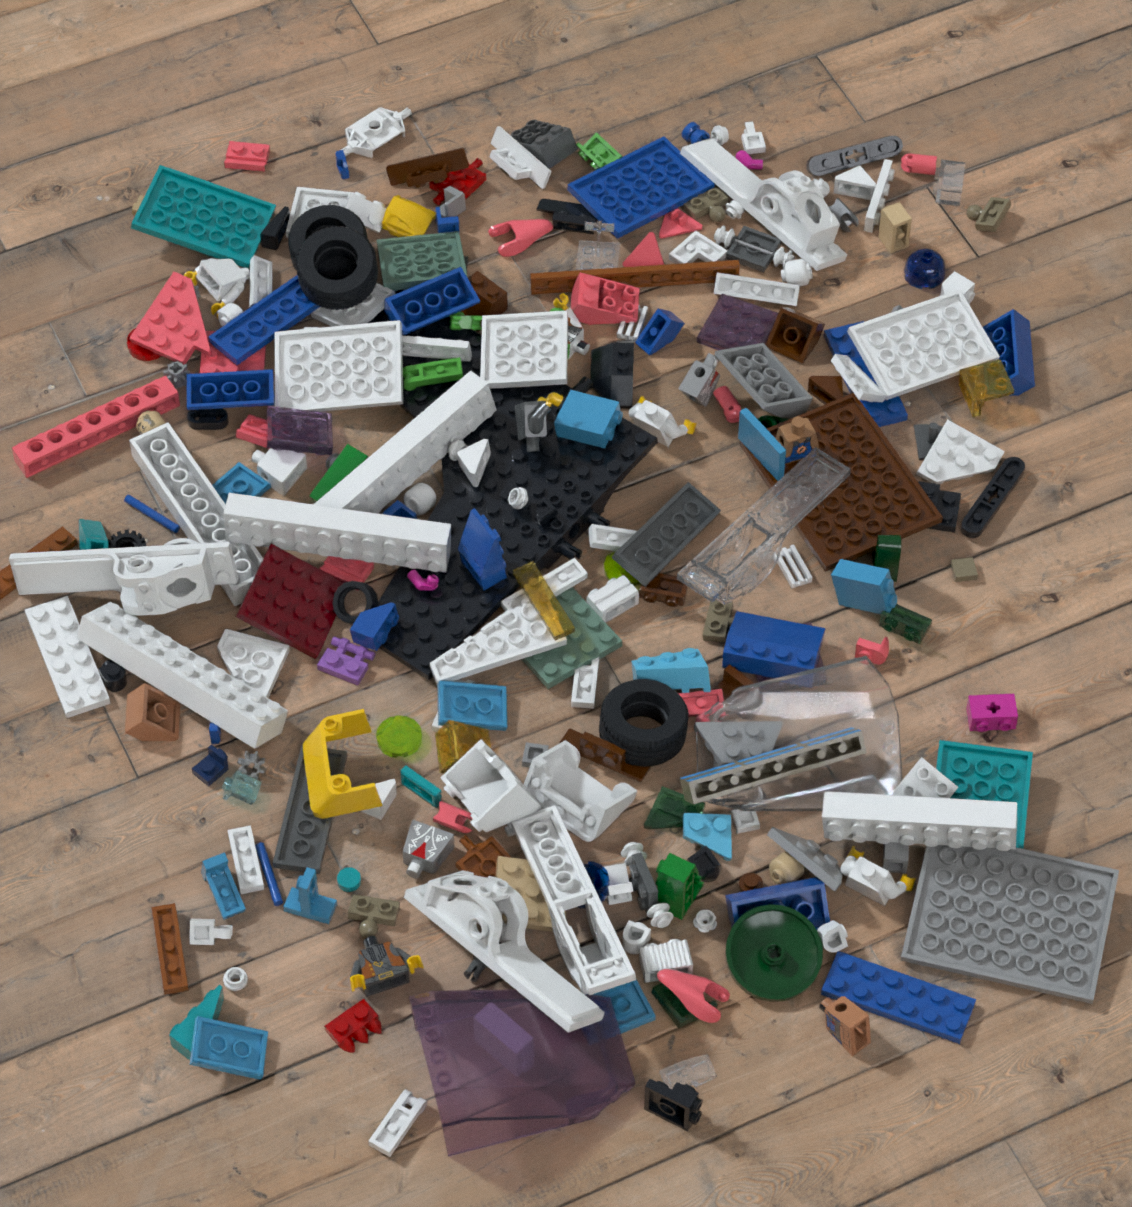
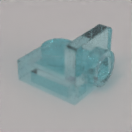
[222,771,262,805]

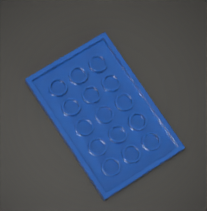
[567,136,715,239]

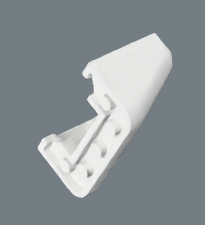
[440,739,541,832]
[524,740,637,842]

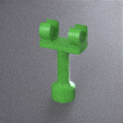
[449,311,482,330]

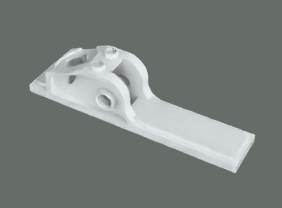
[680,138,847,271]
[9,542,238,615]
[511,805,636,995]
[404,870,605,1033]

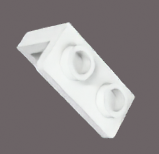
[344,192,386,233]

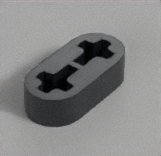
[187,408,229,430]

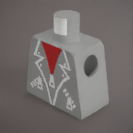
[678,353,720,407]
[403,820,455,879]

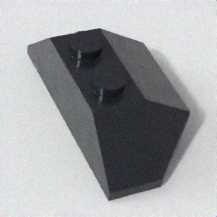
[590,340,634,409]

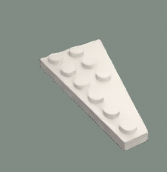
[430,587,567,684]

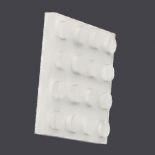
[480,310,568,389]

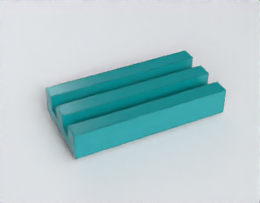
[400,765,442,808]

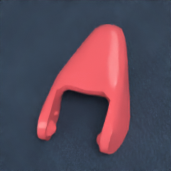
[488,219,553,257]
[657,969,730,1023]

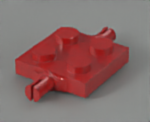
[429,158,487,206]

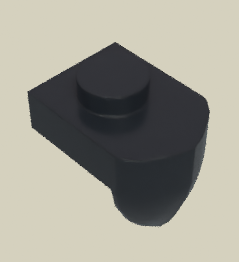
[686,846,721,882]

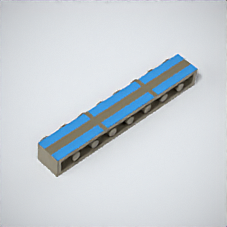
[680,727,867,804]

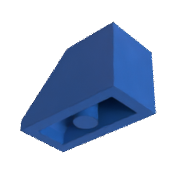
[635,308,685,355]

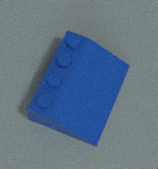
[722,611,826,685]

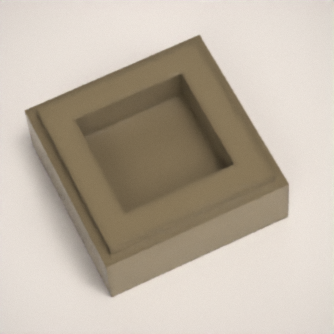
[950,557,978,582]

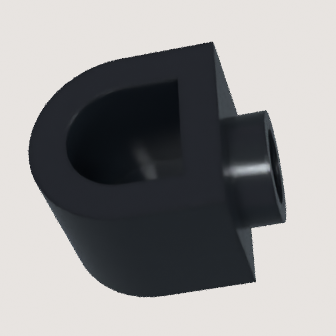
[99,660,127,692]

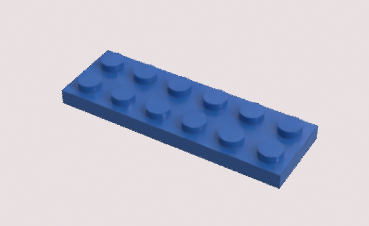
[208,275,321,365]
[823,321,908,427]
[821,951,976,1044]

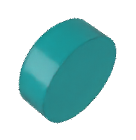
[337,867,361,892]

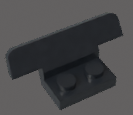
[536,199,598,235]

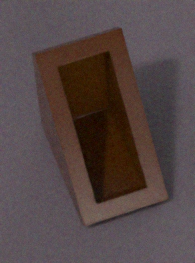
[808,376,843,405]

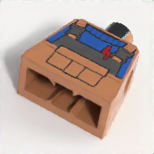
[819,996,871,1057]

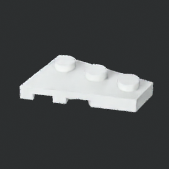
[831,354,886,403]

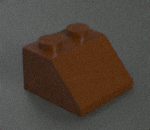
[461,271,508,332]
[766,307,825,363]

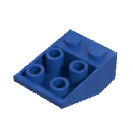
[458,508,507,591]

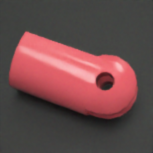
[901,153,937,175]
[713,386,742,423]
[433,801,473,834]

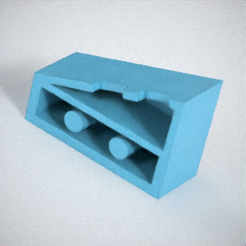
[631,648,711,693]

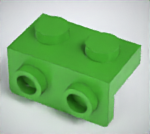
[576,132,622,170]

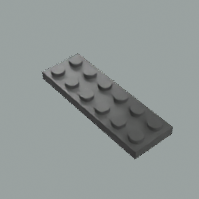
[612,482,721,587]
[273,745,348,874]

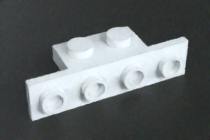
[489,126,552,189]

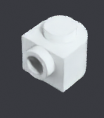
[217,303,243,327]
[623,920,651,954]
[817,920,848,952]

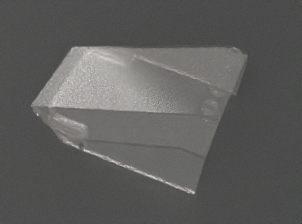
[696,656,903,811]

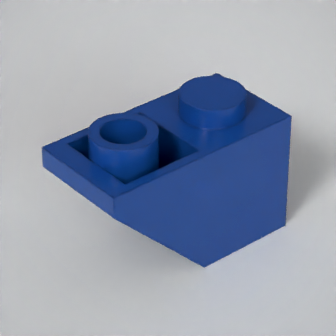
[350,602,399,651]

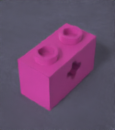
[966,693,1018,732]

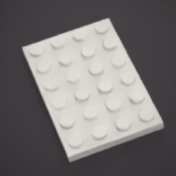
[847,289,1000,400]
[275,320,403,415]

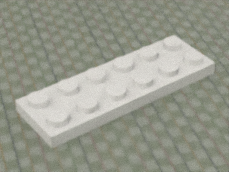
[25,596,111,718]

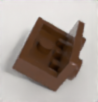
[639,573,689,607]

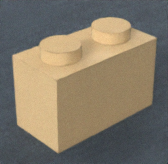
[878,202,912,254]

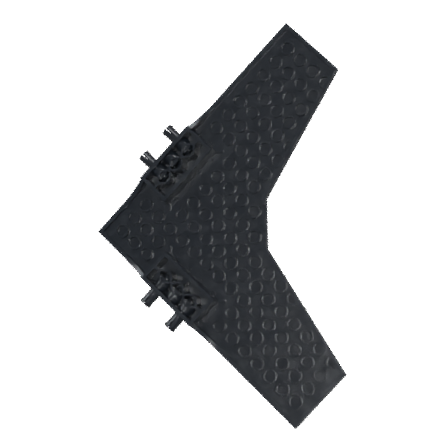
[368,290,658,680]

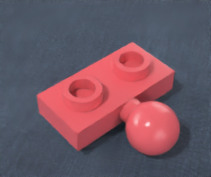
[678,689,725,733]

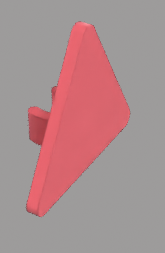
[659,208,702,239]
[623,232,665,267]

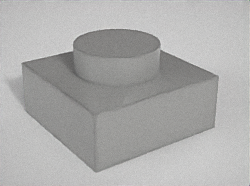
[522,742,549,768]

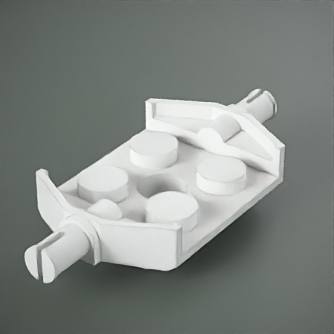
[341,107,412,158]

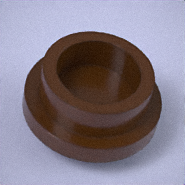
[739,873,763,892]

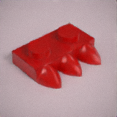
[324,999,382,1053]

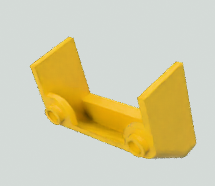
[303,709,383,819]

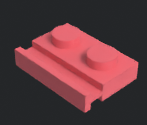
[224,141,270,172]
[236,414,289,449]
[319,556,374,591]

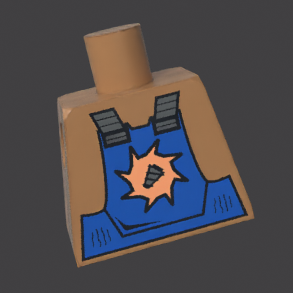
[775,416,820,465]

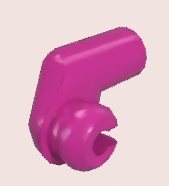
[735,150,763,170]
[407,570,439,591]

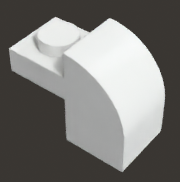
[600,863,633,905]

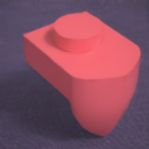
[855,637,889,665]

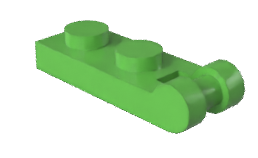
[403,357,463,391]

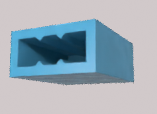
[554,390,623,448]
[831,559,897,616]

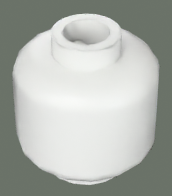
[781,259,813,286]
[404,483,436,515]

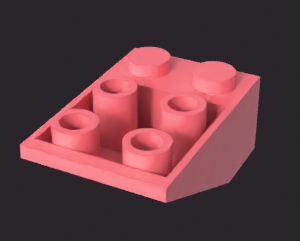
[571,272,640,325]

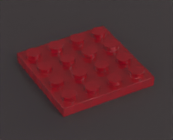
[235,543,344,659]

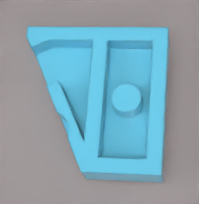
[683,813,732,861]

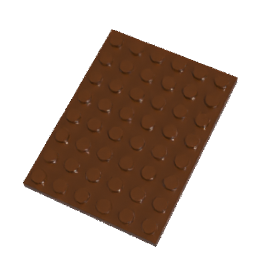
[740,393,943,572]

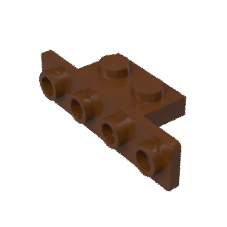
[386,147,469,188]
[559,729,651,782]

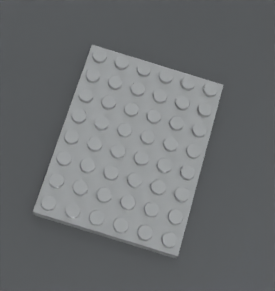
[901,845,1119,1004]

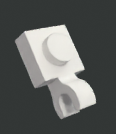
[741,121,766,154]
[190,919,233,945]

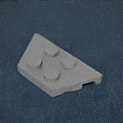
[694,721,783,766]
[767,827,842,891]

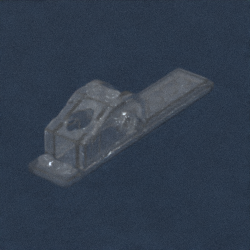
[677,447,851,605]

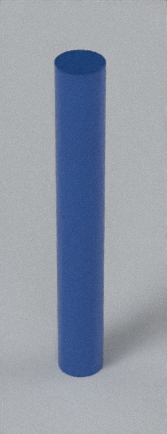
[124,494,180,533]
[255,842,283,906]

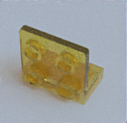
[959,359,1014,417]
[435,720,491,774]

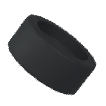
[333,581,378,624]

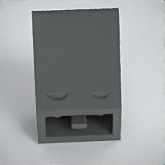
[511,119,578,169]

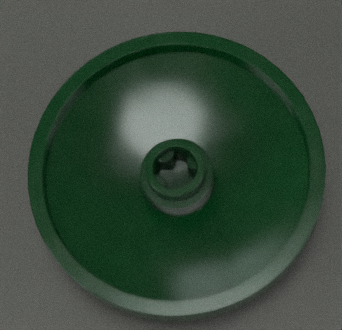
[725,905,823,1002]

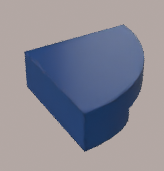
[335,150,350,179]
[209,721,221,744]

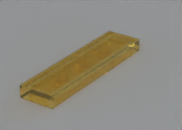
[513,561,575,641]

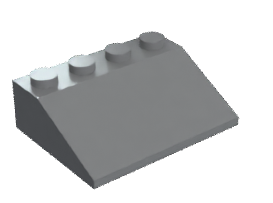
[714,343,813,419]

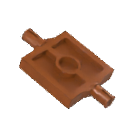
[455,835,512,878]

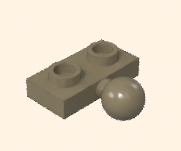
[683,187,728,222]
[966,197,1011,232]
[703,599,735,643]
[348,894,400,938]

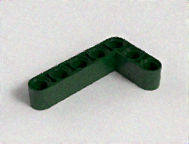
[872,535,901,582]

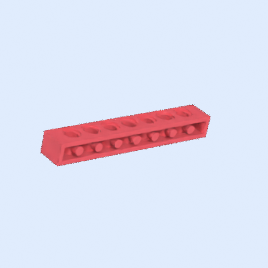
[12,376,180,478]

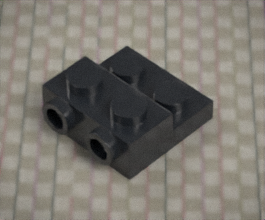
[918,481,961,533]
[644,1079,703,1131]

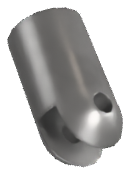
[828,198,859,232]

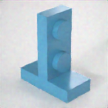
[201,852,246,920]
[283,867,337,924]

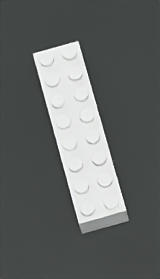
[822,791,1017,851]

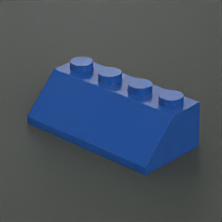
[384,267,480,335]
[983,309,1035,396]
[187,369,275,410]
[725,877,830,930]

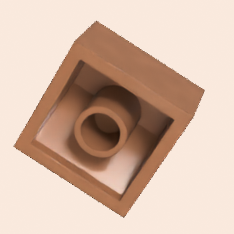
[125,683,181,741]

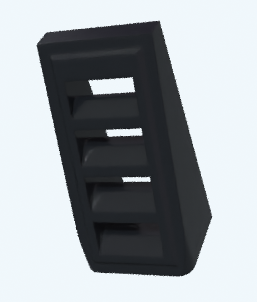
[260,206,290,251]

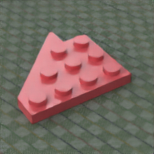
[130,272,212,365]

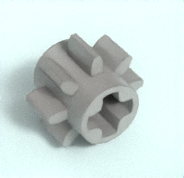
[163,361,190,388]
[237,751,266,780]

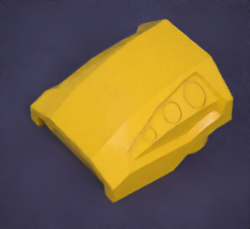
[382,195,436,237]

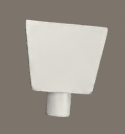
[252,445,307,496]

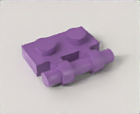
[317,636,375,686]

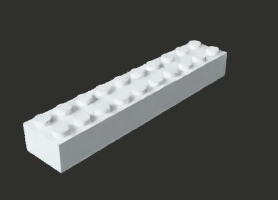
[313,371,496,514]
[129,423,263,606]
[223,493,451,573]
[77,602,288,749]

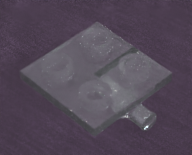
[576,221,620,270]

